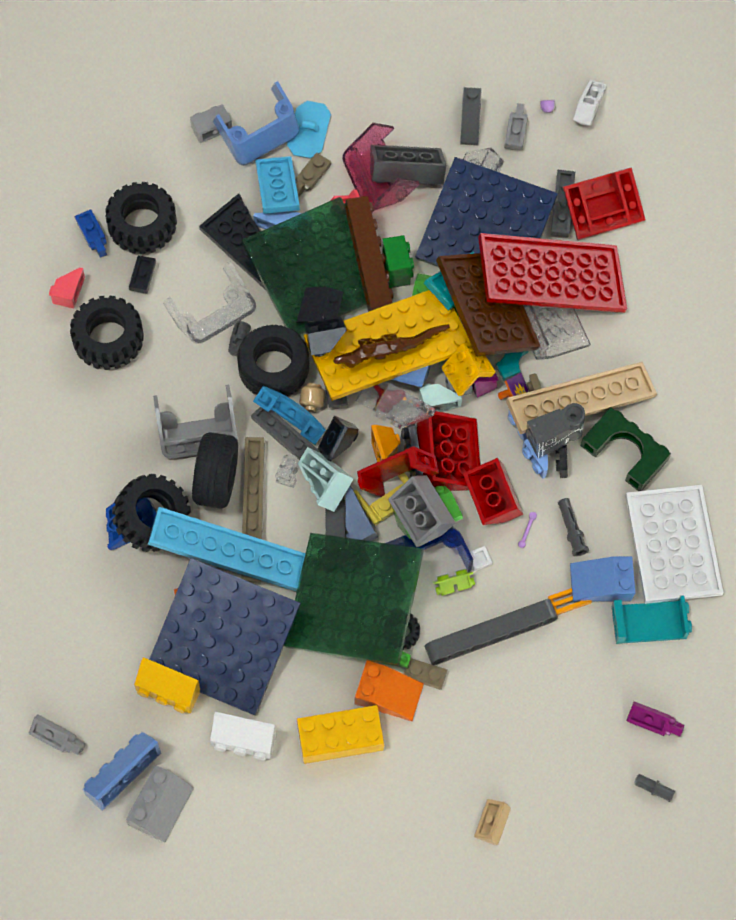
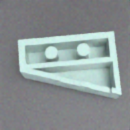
[298,447,354,512]

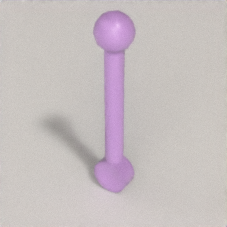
[518,512,537,548]

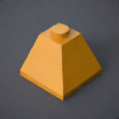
[371,425,401,462]

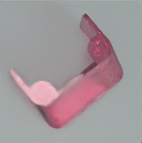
[342,123,420,210]

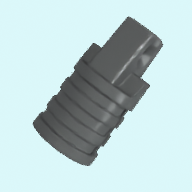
[228,321,251,356]

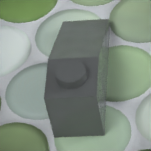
[460,87,481,145]

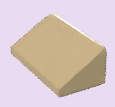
[474,799,511,845]

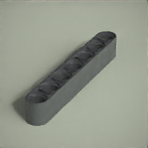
[424,599,558,665]

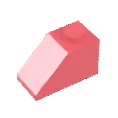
[49,267,85,309]

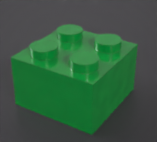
[382,235,414,288]

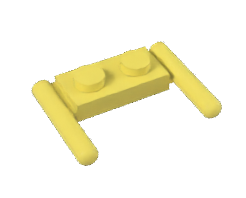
[354,473,409,526]

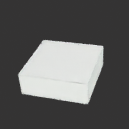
[467,546,492,572]

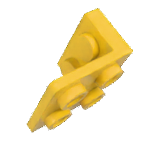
[441,343,496,396]

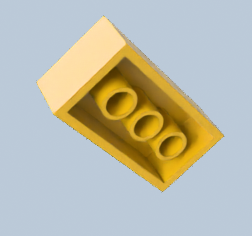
[297,705,384,764]

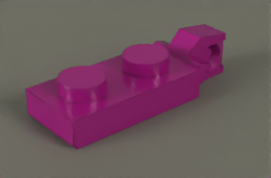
[626,701,685,737]

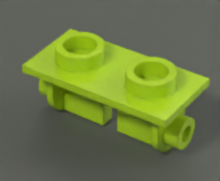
[432,569,475,596]

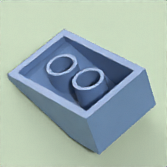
[570,556,636,602]

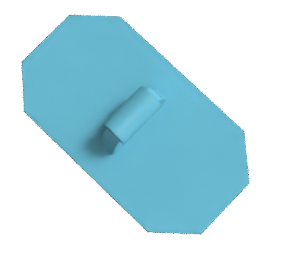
[287,101,331,158]

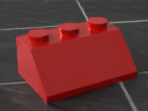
[463,458,523,525]

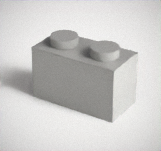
[190,104,232,143]

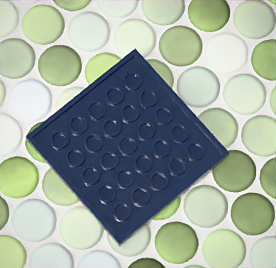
[415,157,558,266]
[149,558,301,715]

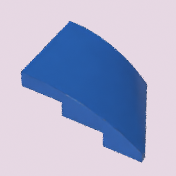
[106,498,157,550]

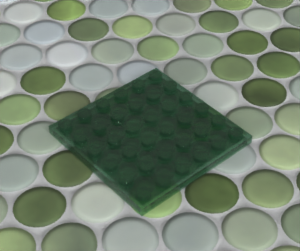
[242,196,366,335]
[284,533,424,666]

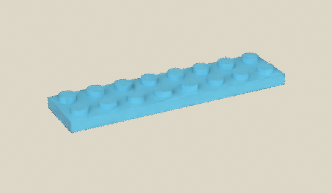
[148,507,308,592]

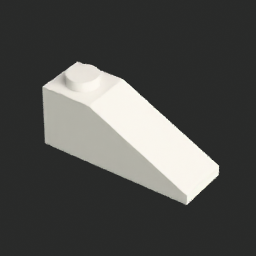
[573,79,607,126]

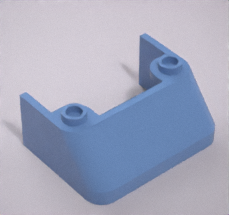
[213,81,299,165]

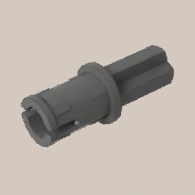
[634,774,675,802]

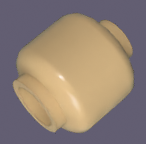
[299,383,325,412]

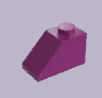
[472,373,499,398]

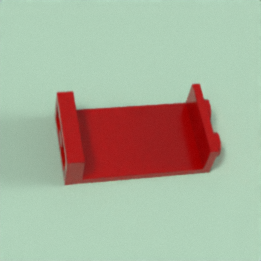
[357,446,439,497]

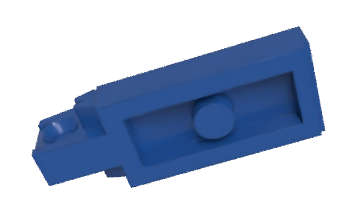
[74,209,107,258]

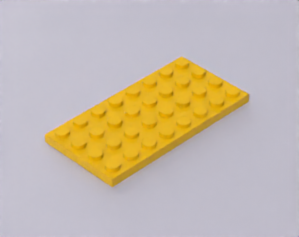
[304,290,470,401]

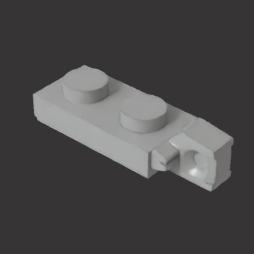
[504,103,528,151]
[29,714,85,755]

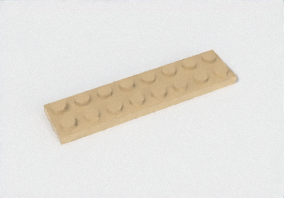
[506,362,657,434]

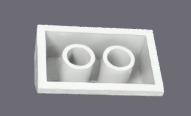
[210,712,276,760]

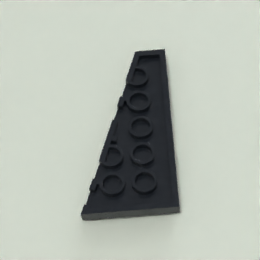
[199,193,288,299]

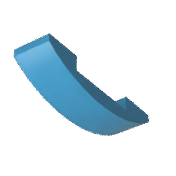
[253,386,326,445]

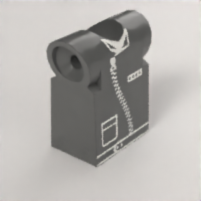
[526,403,585,458]

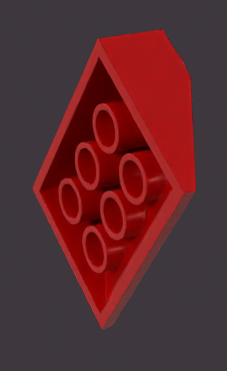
[416,410,480,491]

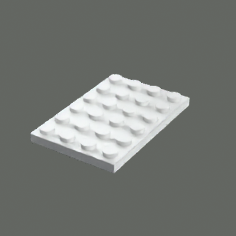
[625,485,723,604]

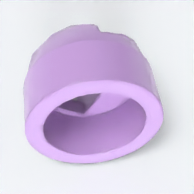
[540,100,555,113]

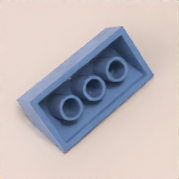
[83,732,161,811]

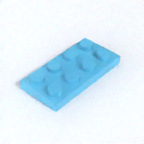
[256,156,300,214]

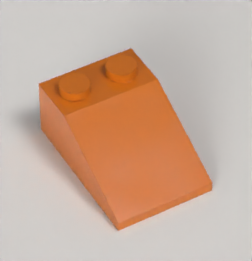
[355,660,424,721]

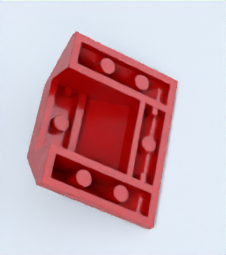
[563,167,646,240]

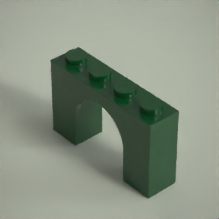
[581,408,671,491]

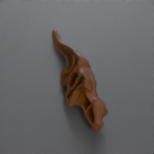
[333,324,450,368]

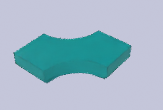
[495,351,529,381]

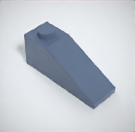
[345,486,378,547]

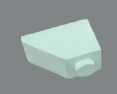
[419,384,462,412]

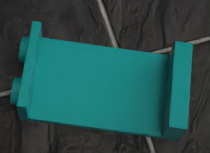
[611,595,692,644]

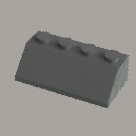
[370,145,446,186]

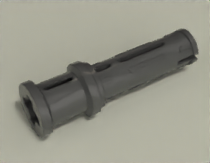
[557,498,589,556]

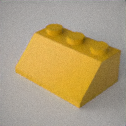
[134,657,200,713]

